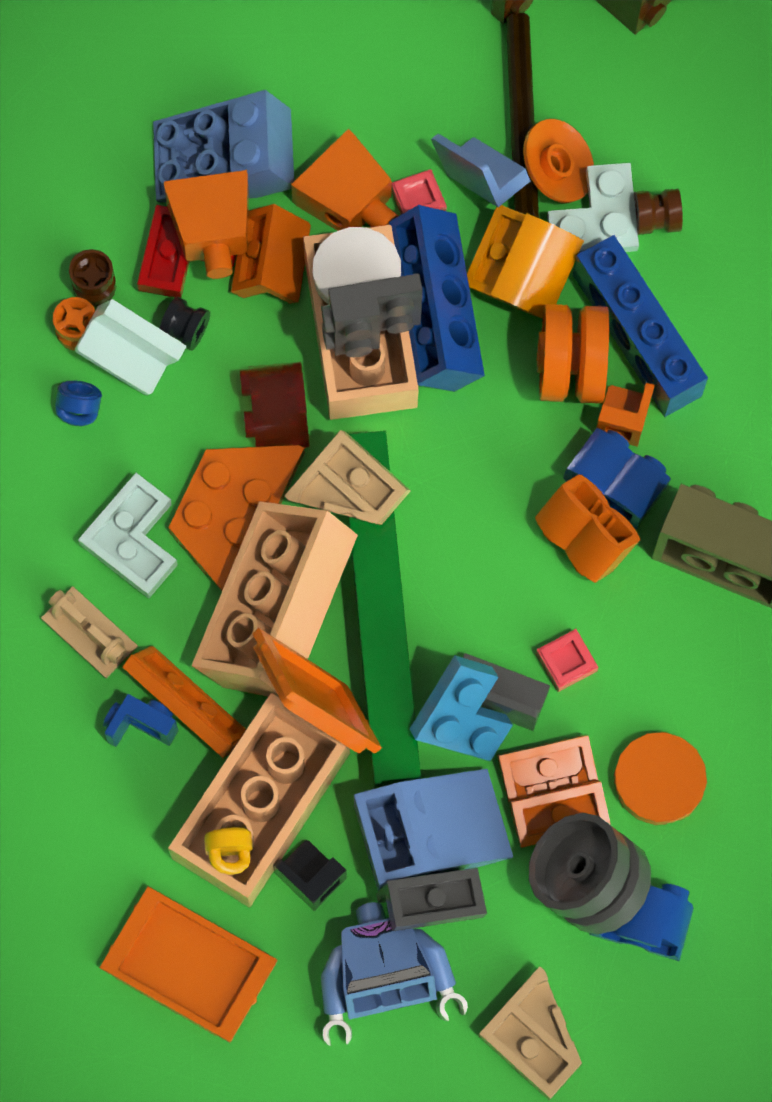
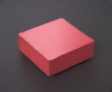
[392,169,447,215]
[536,629,599,692]

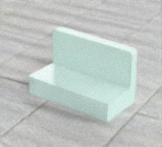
[75,299,186,395]

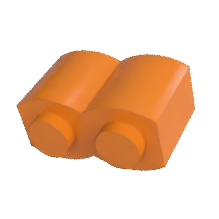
[535,474,640,583]

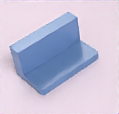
[431,134,530,207]

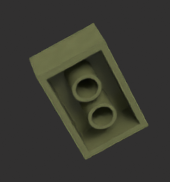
[652,484,772,608]

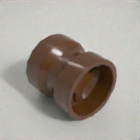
[634,189,683,235]
[69,249,117,307]

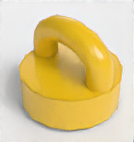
[204,828,253,875]

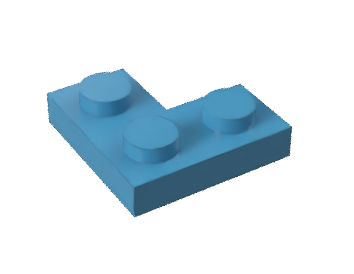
[410,655,513,761]

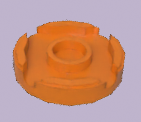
[614,732,707,825]

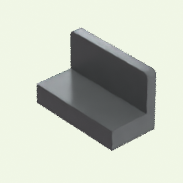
[463,653,550,731]
[376,868,487,931]

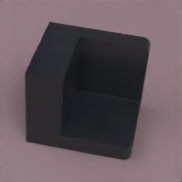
[273,840,347,911]

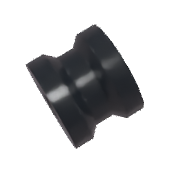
[159,296,210,351]

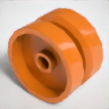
[537,304,609,404]

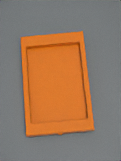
[252,628,382,754]
[100,886,278,1043]

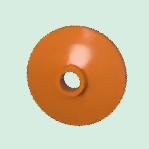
[523,119,594,203]

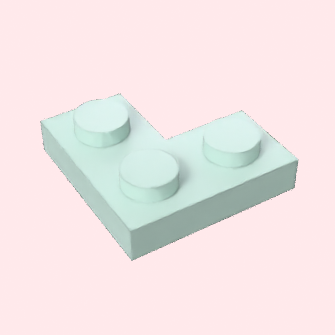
[547,163,639,253]
[78,473,178,598]

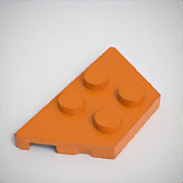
[168,445,305,591]

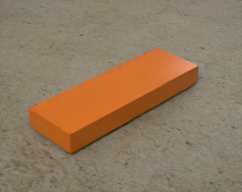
[122,646,246,758]

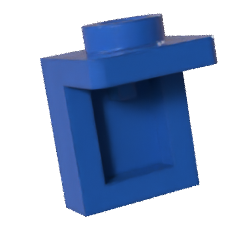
[103,694,179,747]

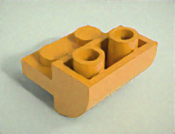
[467,205,584,319]

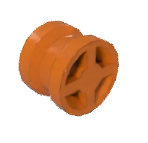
[53,297,95,350]

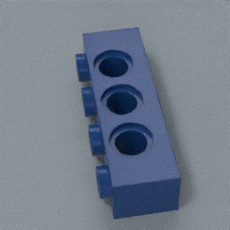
[389,205,485,392]
[573,235,708,417]

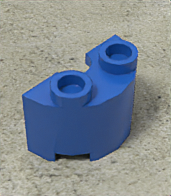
[589,884,694,961]

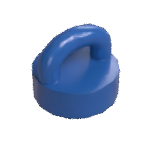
[55,381,102,426]

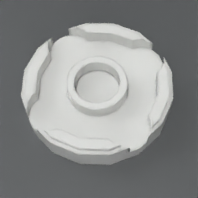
[313,227,401,305]

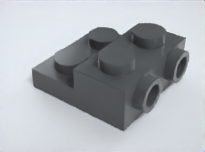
[321,274,422,358]

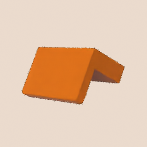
[231,204,311,304]

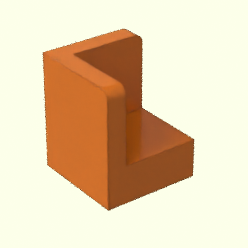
[597,382,655,447]

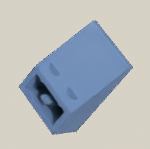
[153,90,294,203]
[354,769,513,891]

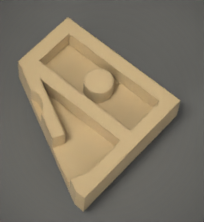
[479,967,582,1101]

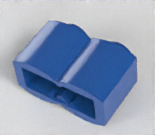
[563,428,671,529]

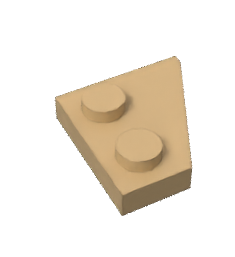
[285,430,411,525]

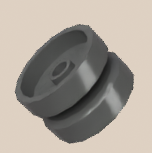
[529,813,651,934]

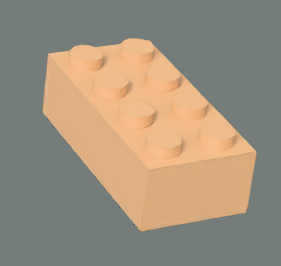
[303,225,419,420]
[191,501,358,697]
[168,693,350,908]

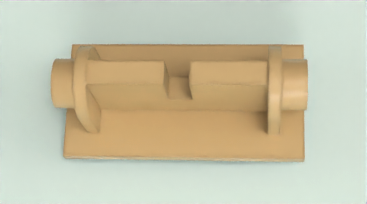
[41,586,138,679]

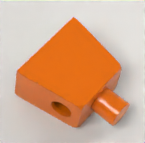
[291,129,398,231]
[164,170,249,279]

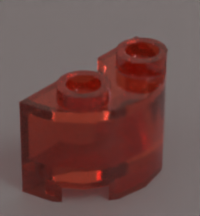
[240,362,310,448]

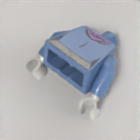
[321,902,468,1046]

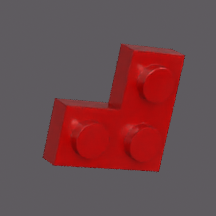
[137,205,236,298]

